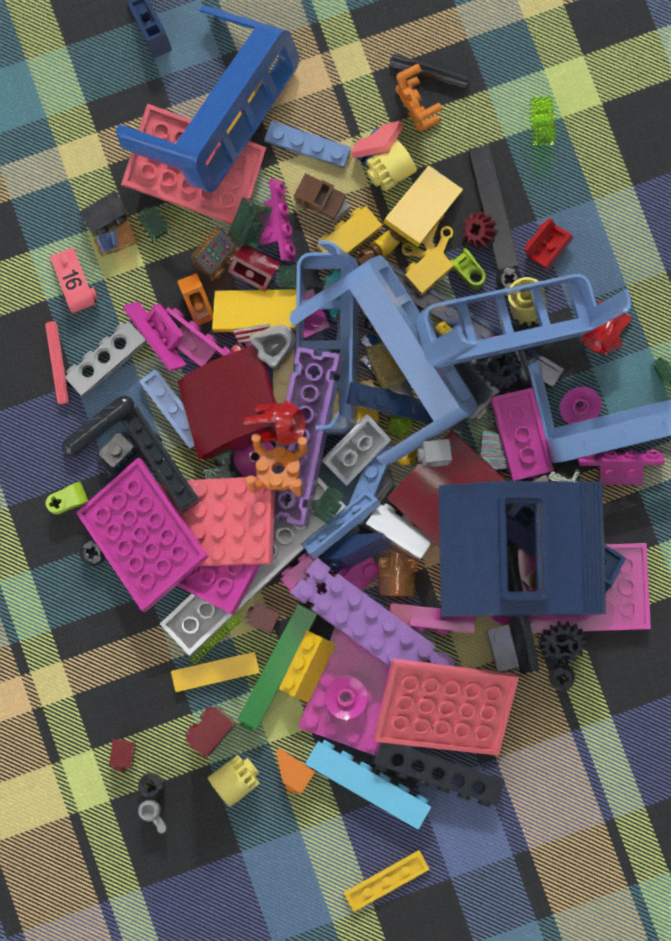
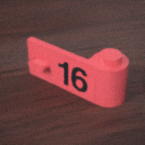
[50,247,98,314]

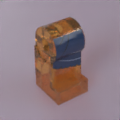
[94,222,137,256]

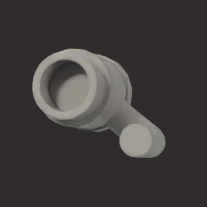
[138,800,167,833]

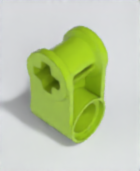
[450,248,486,290]
[46,482,89,515]

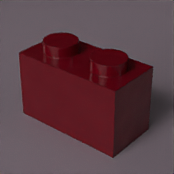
[228,244,281,291]

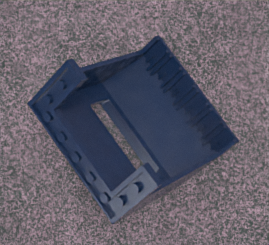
[439,481,606,617]

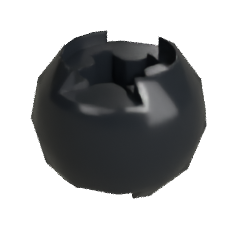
[495,267,522,290]
[79,539,105,566]
[548,664,576,691]
[137,773,165,800]

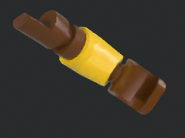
[357,228,407,266]

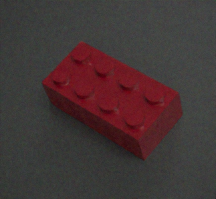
[184,706,237,758]

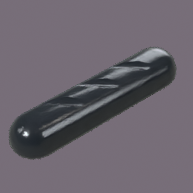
[62,395,134,457]

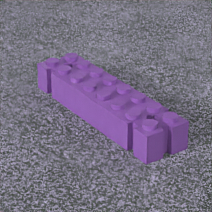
[272,347,343,527]
[289,558,457,668]

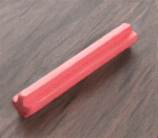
[45,322,69,405]

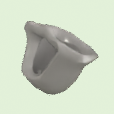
[250,325,296,371]

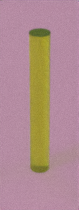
[189,615,241,665]

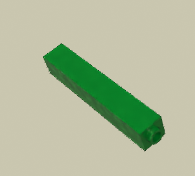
[238,604,317,731]

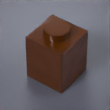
[294,173,321,209]

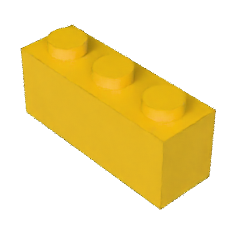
[317,206,382,255]
[279,631,337,703]

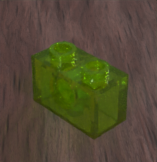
[529,96,556,146]

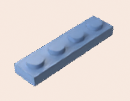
[265,121,351,168]
[139,369,195,450]
[349,445,392,527]
[301,490,381,559]

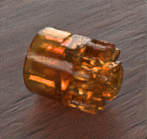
[378,553,416,597]

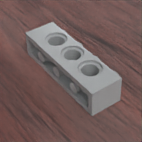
[65,321,147,399]

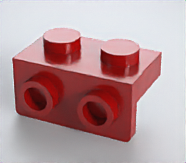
[524,218,573,270]

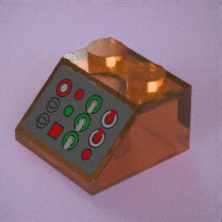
[190,225,239,281]

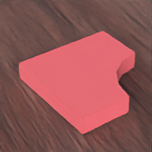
[351,121,403,158]

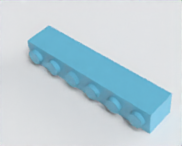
[305,740,431,830]

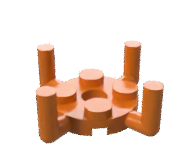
[395,64,443,132]
[246,434,308,497]

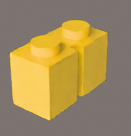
[404,246,454,297]

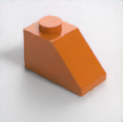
[177,273,213,326]
[276,748,315,795]

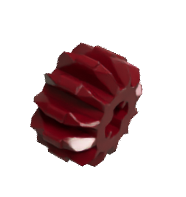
[461,212,498,248]

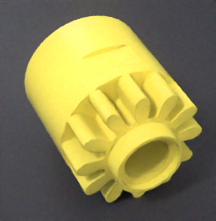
[366,141,417,191]
[508,277,547,326]
[208,755,260,807]

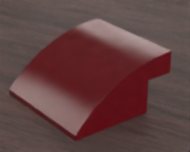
[177,346,276,459]
[387,430,507,548]

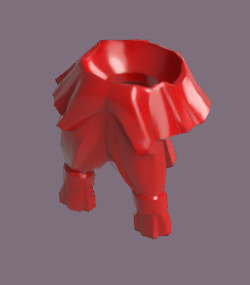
[582,300,632,354]
[243,400,306,445]

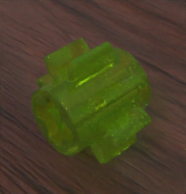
[386,415,413,437]

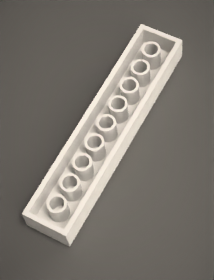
[160,477,346,656]

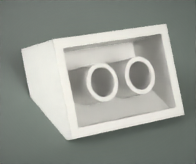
[322,414,391,486]
[365,503,432,561]

